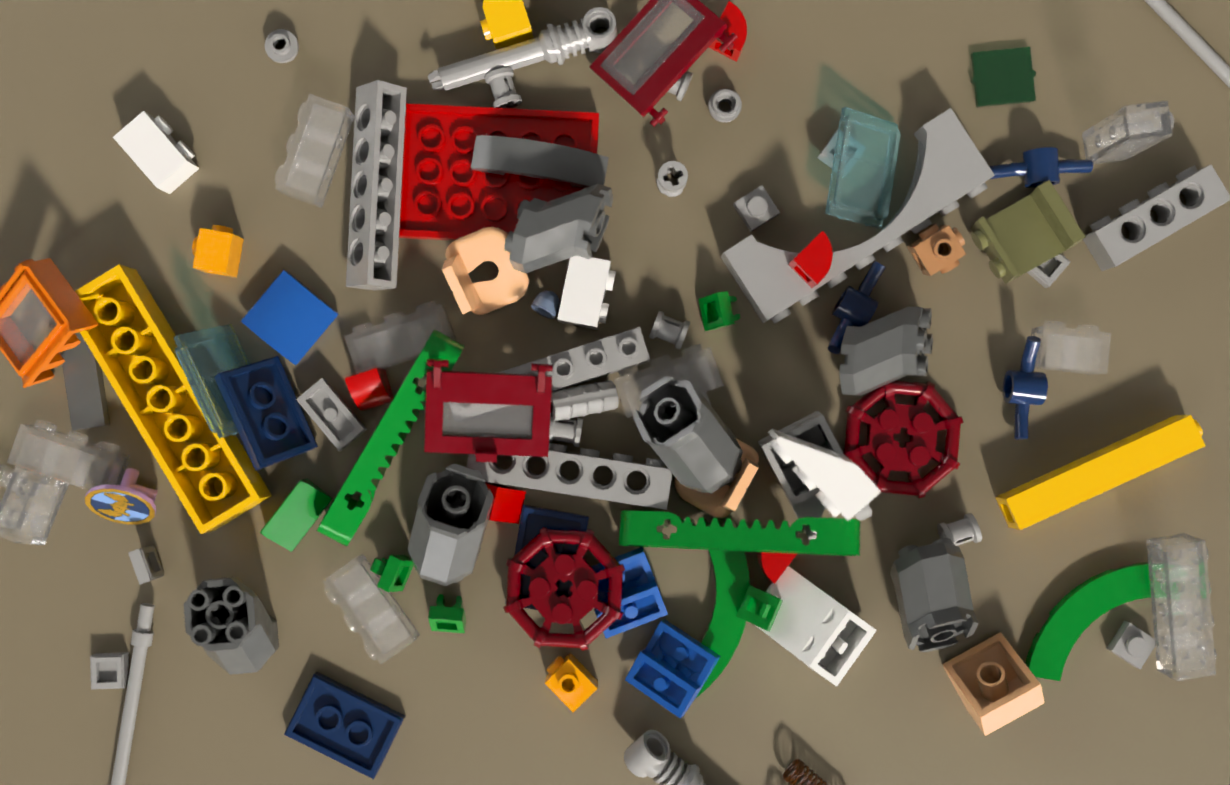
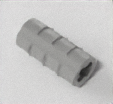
[550,380,619,422]

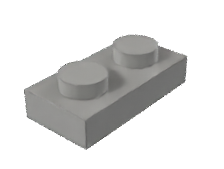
[296,378,367,451]

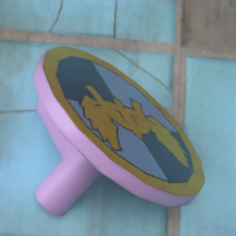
[85,468,158,524]

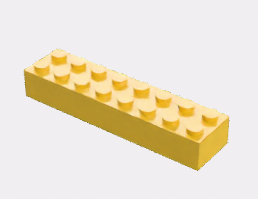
[75,264,272,534]

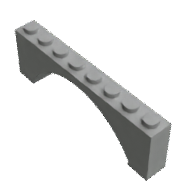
[721,108,995,324]

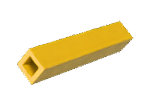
[995,415,1206,530]

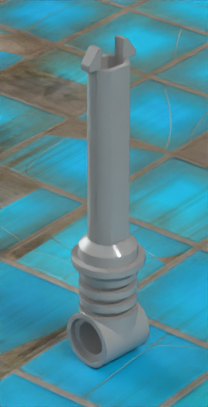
[428,7,617,91]
[624,730,706,785]

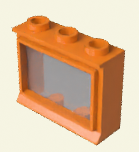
[0,258,99,388]

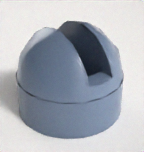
[531,290,560,319]

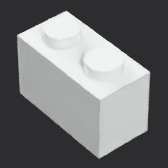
[113,111,199,194]
[557,255,616,330]

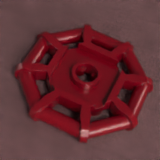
[843,380,964,499]
[503,527,625,651]

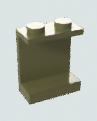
[971,180,1086,284]

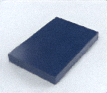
[214,356,318,471]
[505,505,589,610]
[284,672,406,779]

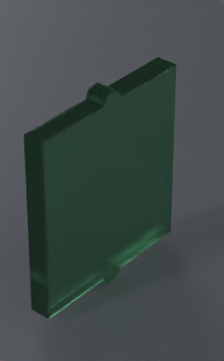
[970,47,1036,108]

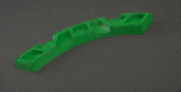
[696,550,750,698]
[1025,562,1181,681]

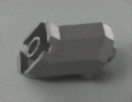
[504,184,613,273]
[839,307,933,396]
[633,376,743,494]
[408,464,494,586]
[890,538,979,652]
[183,577,279,675]

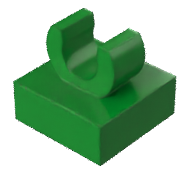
[698,291,741,331]
[370,555,414,592]
[736,585,783,632]
[428,594,466,633]

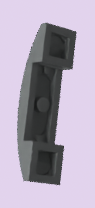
[471,135,609,189]

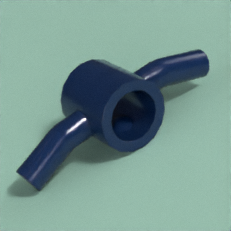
[989,147,1093,188]
[827,261,886,354]
[1003,336,1048,440]

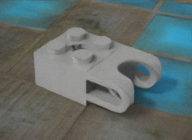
[758,411,872,540]

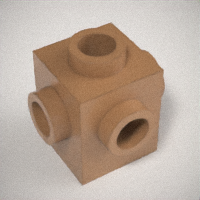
[907,223,966,276]

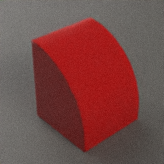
[709,1,747,62]
[788,231,833,288]
[344,368,394,411]
[485,482,526,524]
[757,552,797,584]

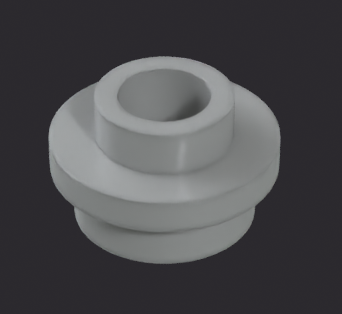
[265,29,299,63]
[708,89,742,123]

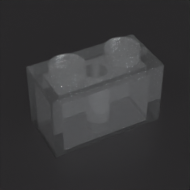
[1031,321,1111,375]

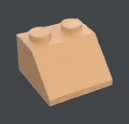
[942,632,1044,736]

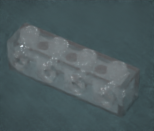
[1146,533,1217,681]

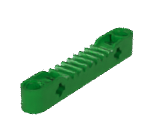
[316,329,464,547]
[619,510,860,556]

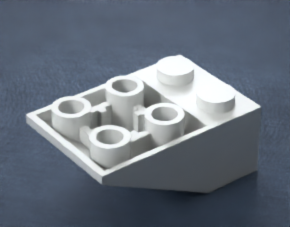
[768,429,881,521]
[755,566,877,687]

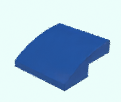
[241,269,339,366]
[592,547,668,638]
[625,619,721,718]

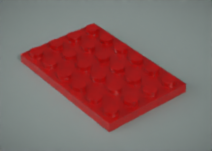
[399,103,599,241]

